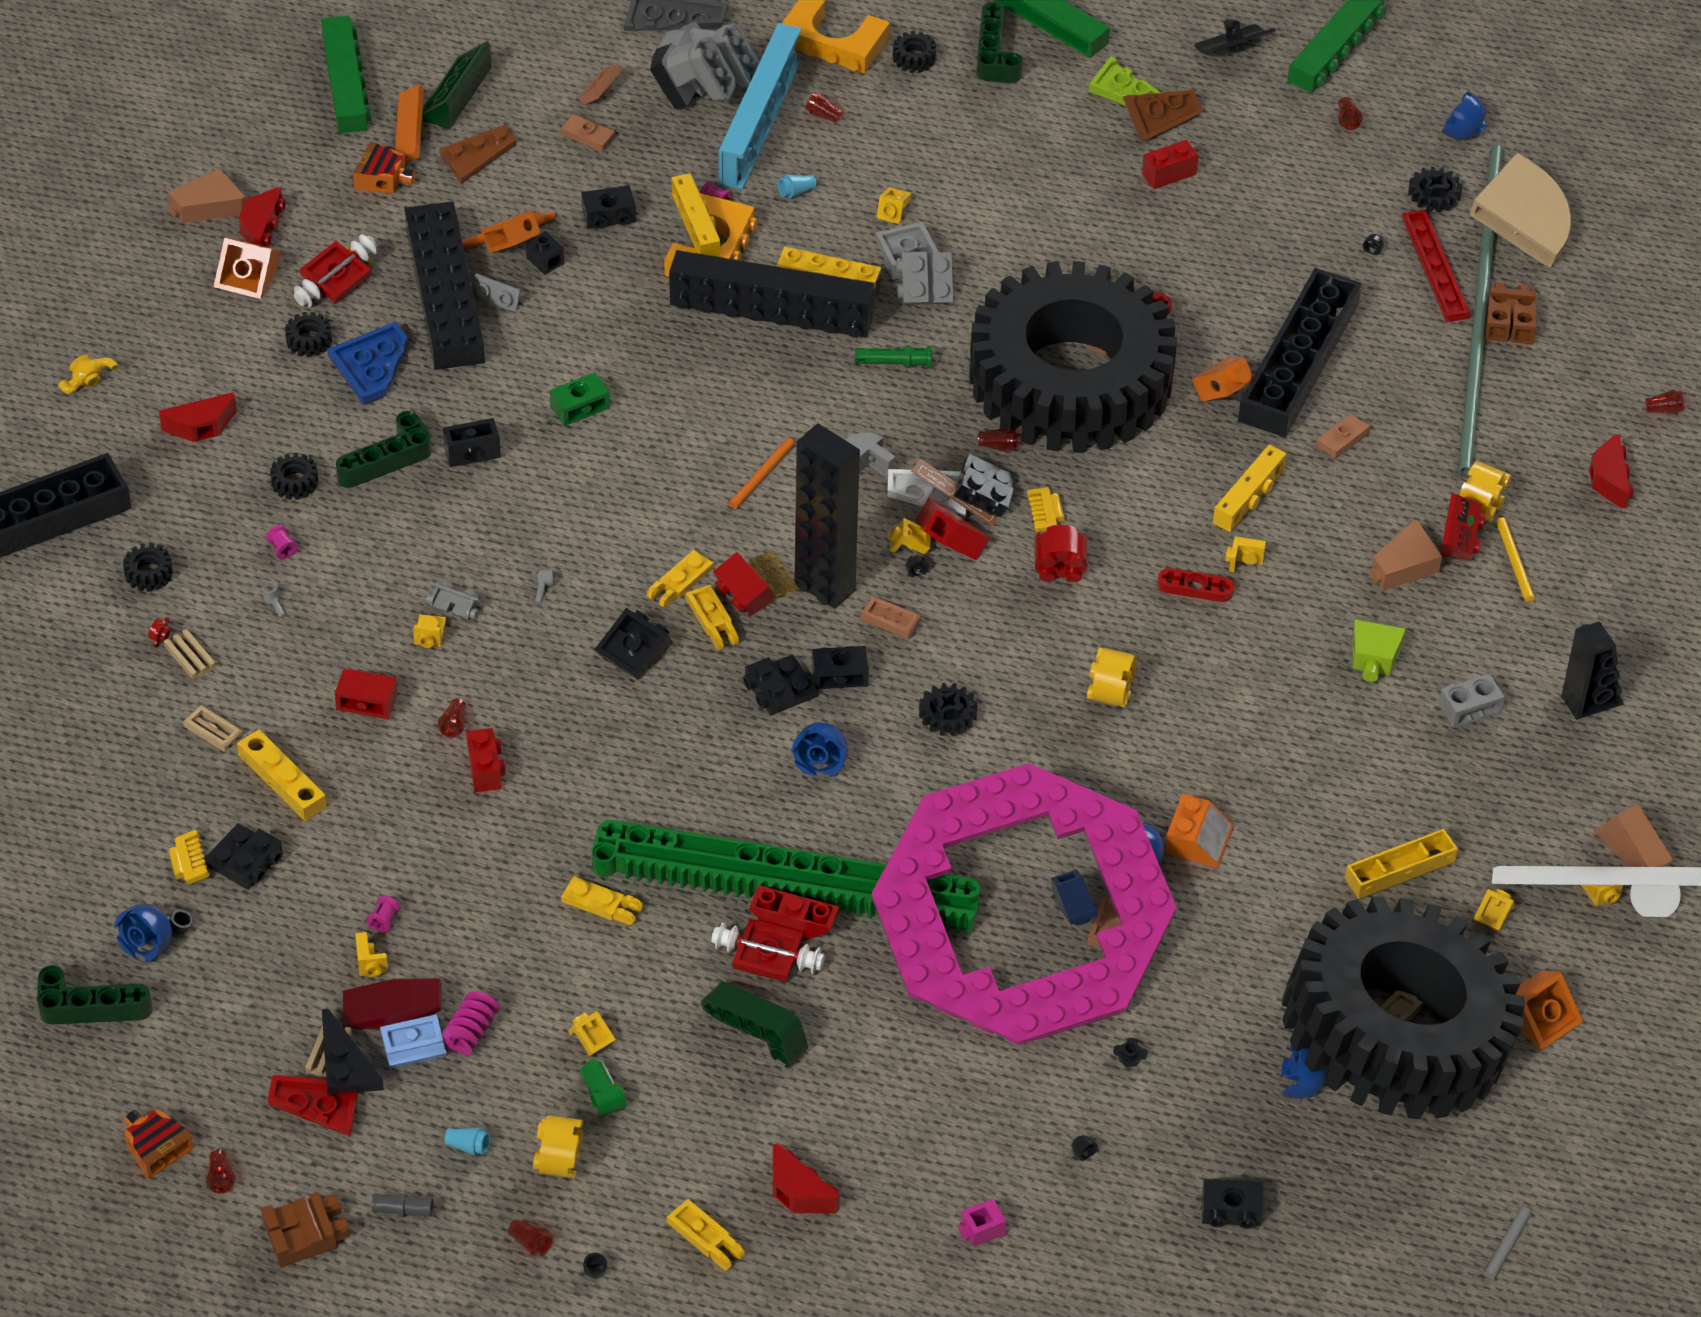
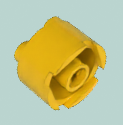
[1459,461,1511,522]
[1087,647,1137,707]
[533,1115,583,1179]

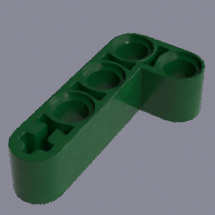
[976,2,1023,83]
[336,411,431,488]
[37,965,153,1025]
[701,982,808,1068]

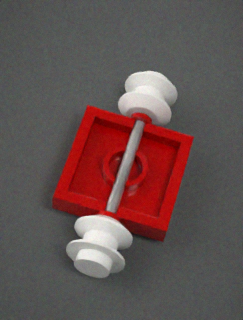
[294,234,377,307]
[711,918,825,983]

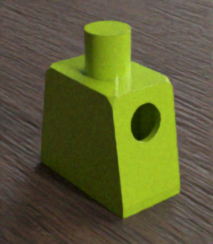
[1352,619,1405,682]

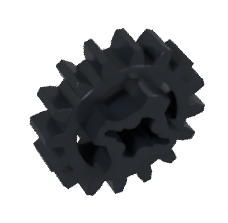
[1408,166,1462,212]
[919,683,978,736]

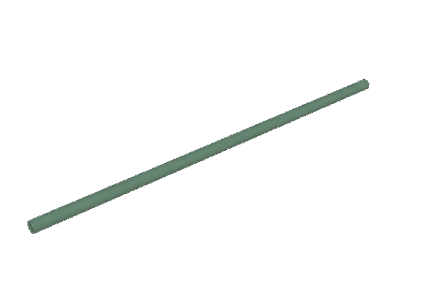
[1458,145,1503,474]

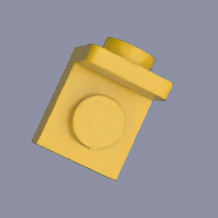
[877,187,912,224]
[888,518,931,555]
[1225,536,1266,572]
[413,614,446,648]
[1581,885,1623,906]
[1474,889,1515,933]
[355,932,388,977]
[568,1011,616,1056]

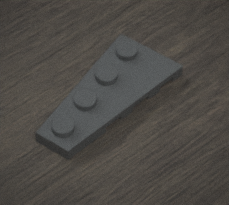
[624,0,728,31]

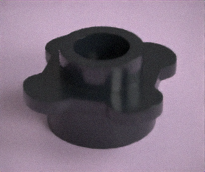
[1113,1038,1148,1067]

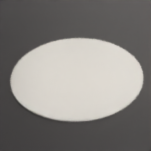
[1630,885,1681,917]

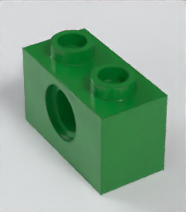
[549,372,610,426]

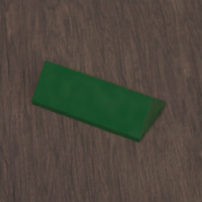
[422,41,491,129]

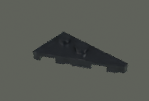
[321,1009,384,1095]

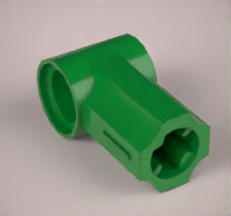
[580,1059,627,1117]

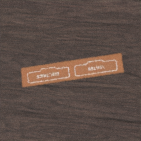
[911,458,996,527]

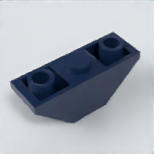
[1051,869,1097,925]

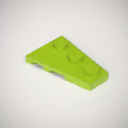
[1088,56,1161,106]

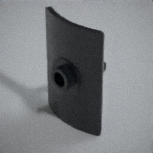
[1194,19,1276,54]

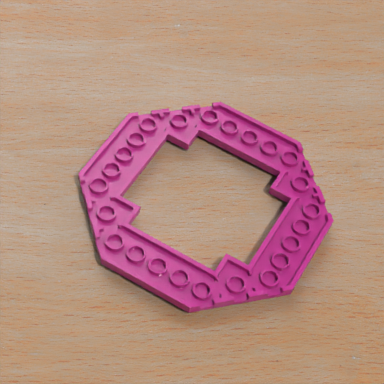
[872,763,1176,1045]

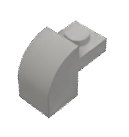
[845,433,896,478]

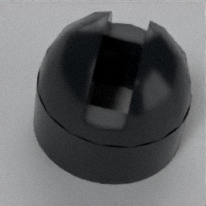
[1363,233,1384,255]
[906,554,929,577]
[169,910,193,935]
[1072,1135,1098,1161]
[583,1253,607,1279]

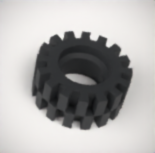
[893,31,936,73]
[285,312,332,357]
[270,453,318,500]
[123,543,173,592]

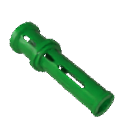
[855,345,932,368]

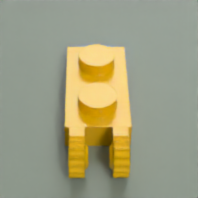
[647,550,714,608]
[685,584,739,651]
[561,876,644,925]
[666,1199,745,1271]

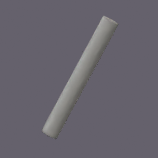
[1484,1207,1531,1280]

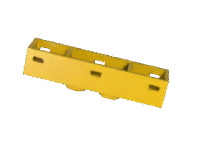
[671,173,720,257]
[1213,444,1287,532]
[237,729,327,821]
[1345,829,1458,899]

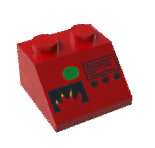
[1440,493,1485,561]

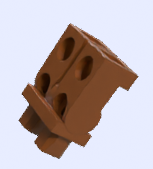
[1484,282,1536,345]
[260,1191,350,1268]

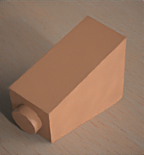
[167,168,246,223]
[1370,520,1442,591]
[1594,803,1673,867]

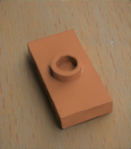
[579,63,623,104]
[561,114,615,151]
[1316,414,1370,459]
[861,596,921,639]
[1087,895,1121,947]

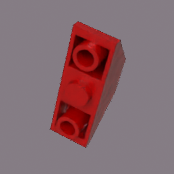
[238,187,286,247]
[158,392,237,442]
[1589,434,1633,508]
[916,497,990,560]
[749,885,839,940]
[773,1143,840,1213]

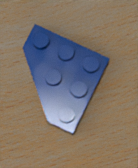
[327,322,408,405]

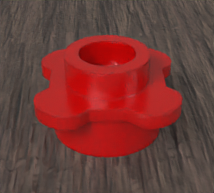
[148,617,171,647]

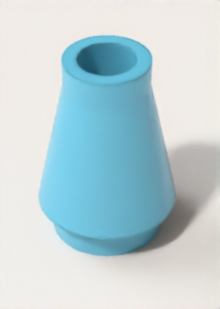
[778,174,816,199]
[444,1128,490,1157]

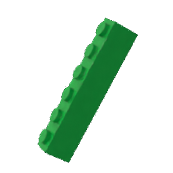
[993,0,1110,58]
[1287,0,1386,93]
[321,15,371,134]

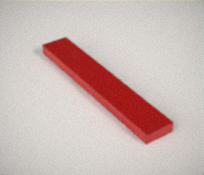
[1402,209,1471,322]

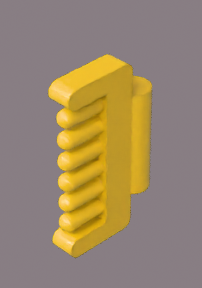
[1027,487,1065,532]
[169,830,210,884]

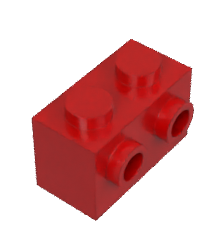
[1142,139,1199,189]
[713,552,775,616]
[335,668,398,720]
[466,728,506,793]

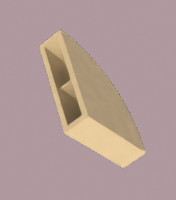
[1469,152,1571,268]

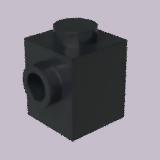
[526,231,565,275]

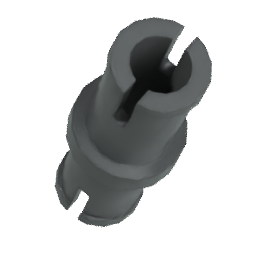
[371,1193,434,1217]

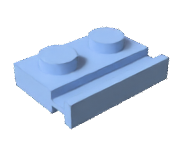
[380,1014,446,1069]

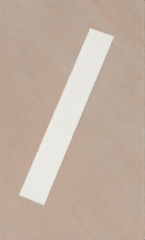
[1492,866,1701,886]

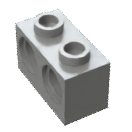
[1439,674,1505,728]

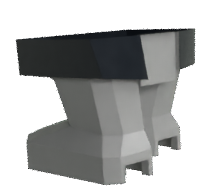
[650,21,760,109]

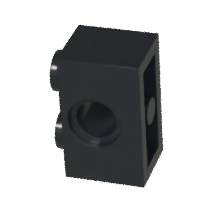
[581,185,636,229]
[443,418,501,467]
[812,646,869,689]
[1202,1179,1263,1229]

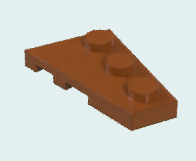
[1123,90,1203,141]
[439,125,516,184]

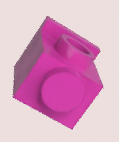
[958,1199,1006,1247]

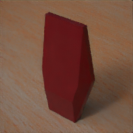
[343,978,441,1030]

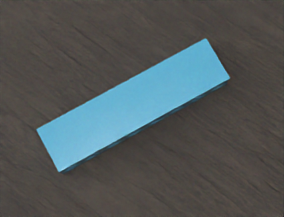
[719,22,801,190]

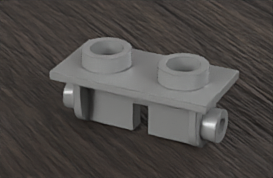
[472,273,526,312]
[426,582,484,620]

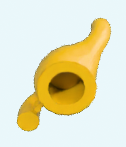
[58,355,119,394]

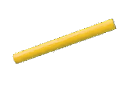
[1496,517,1535,602]

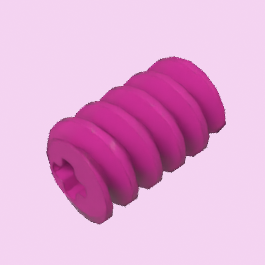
[442,991,500,1055]

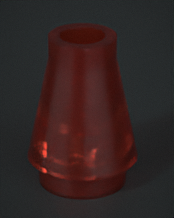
[805,92,843,123]
[1338,97,1363,130]
[1645,389,1684,414]
[978,427,1017,453]
[438,698,466,738]
[206,1150,236,1194]
[508,1219,553,1256]

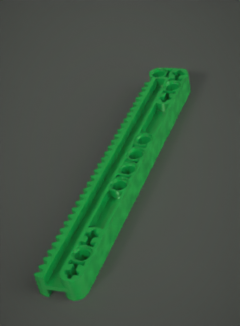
[592,820,980,935]

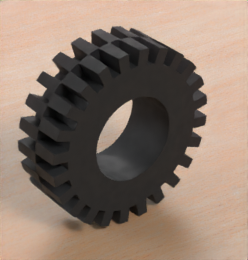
[969,261,1177,453]
[1282,897,1525,1119]

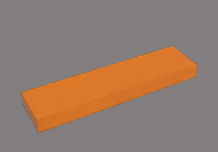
[395,84,424,164]

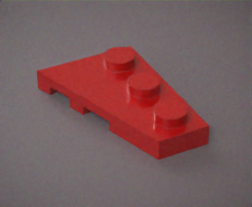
[268,1075,359,1137]

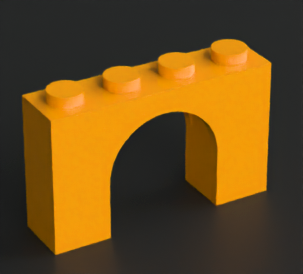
[782,0,890,74]
[664,193,758,277]

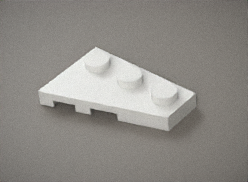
[887,469,966,520]

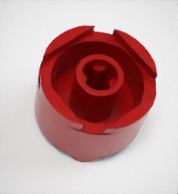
[1034,525,1088,582]

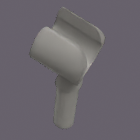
[534,570,553,604]
[262,583,286,618]

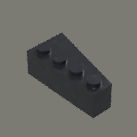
[1561,621,1623,720]

